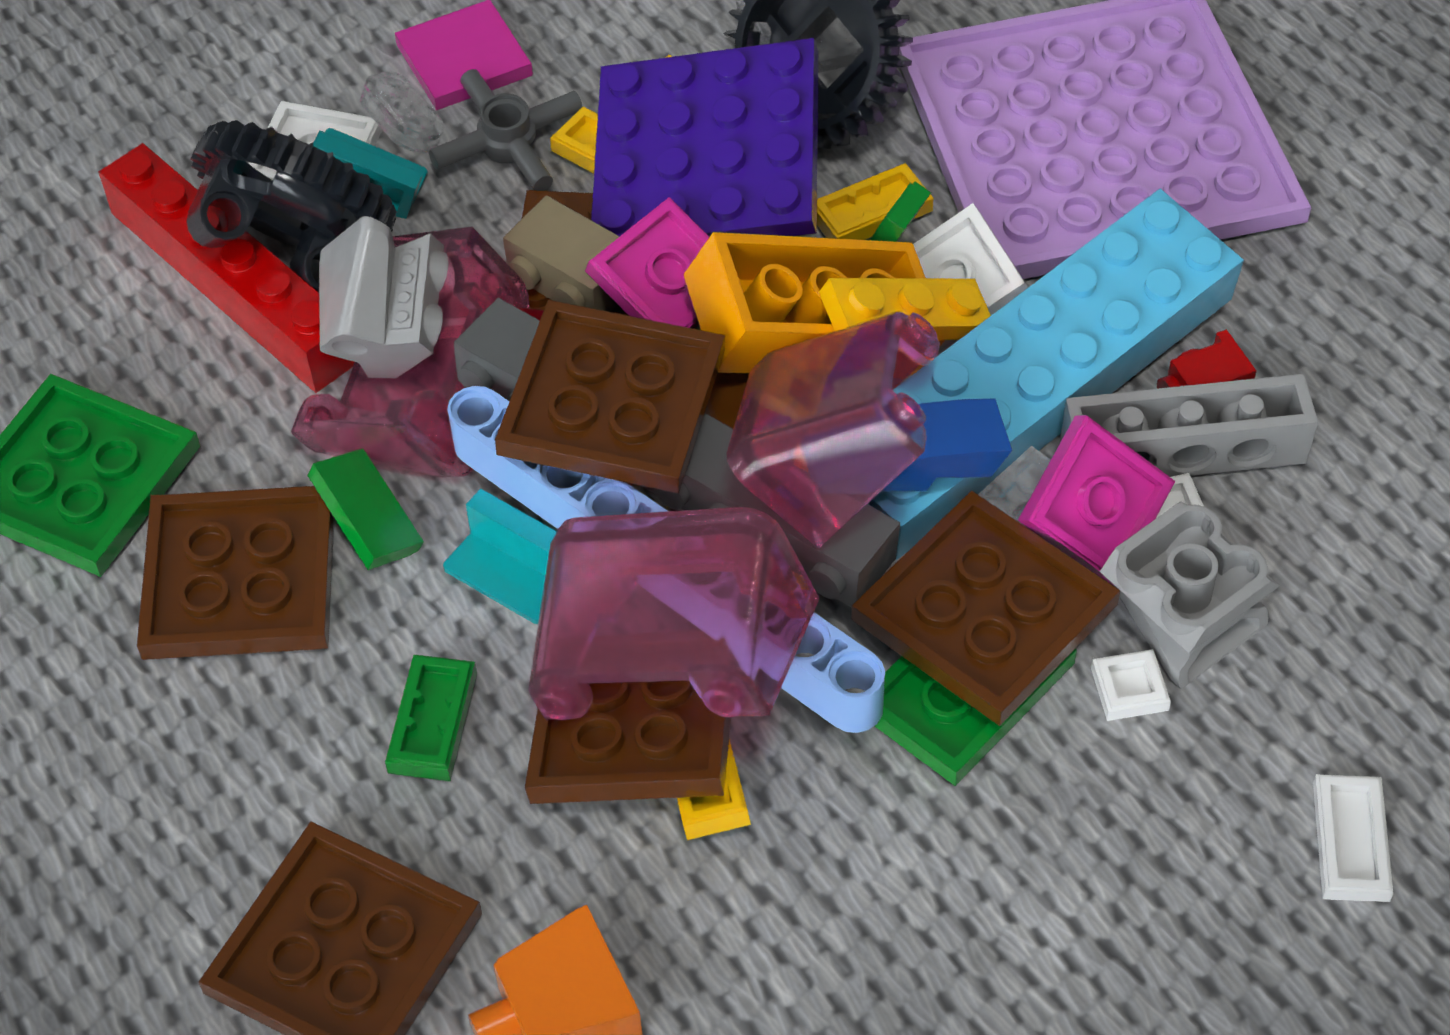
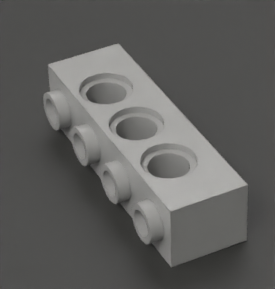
[1060,374,1318,477]

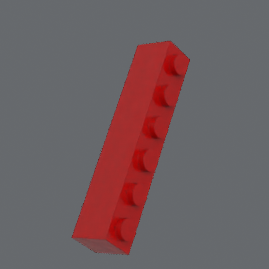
[98,143,358,393]

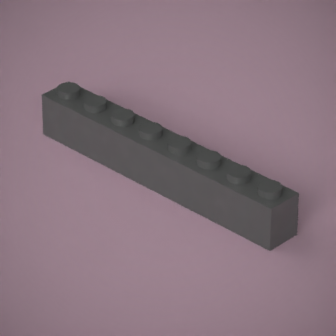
[454,298,900,607]

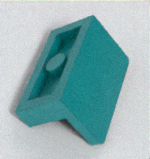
[313,128,428,219]
[443,488,582,624]

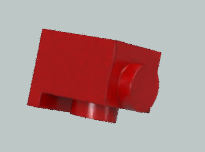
[1157,329,1257,389]

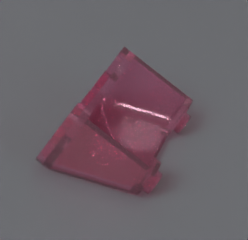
[290,226,529,478]
[727,312,940,549]
[528,507,820,720]

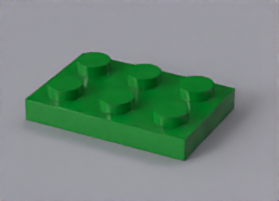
[875,649,1077,786]

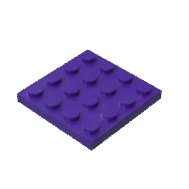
[591,38,819,237]

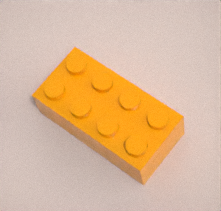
[683,232,945,376]

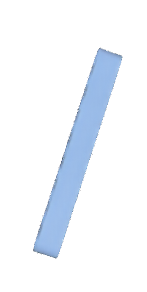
[447,386,885,733]

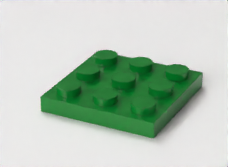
[0,373,201,577]

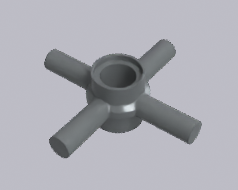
[428,69,583,191]

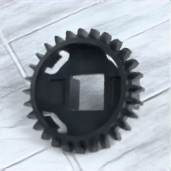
[723,0,913,149]
[186,120,397,293]

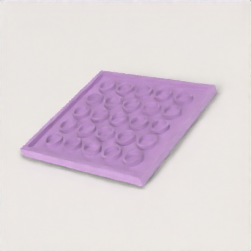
[899,0,1311,279]

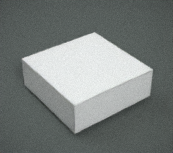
[1091,649,1171,721]

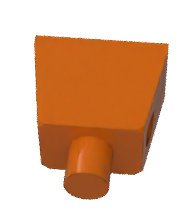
[468,905,643,1035]

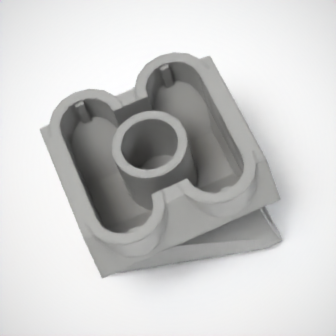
[319,216,448,378]
[1100,501,1280,689]

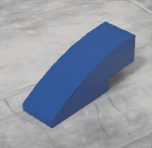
[801,398,1012,492]

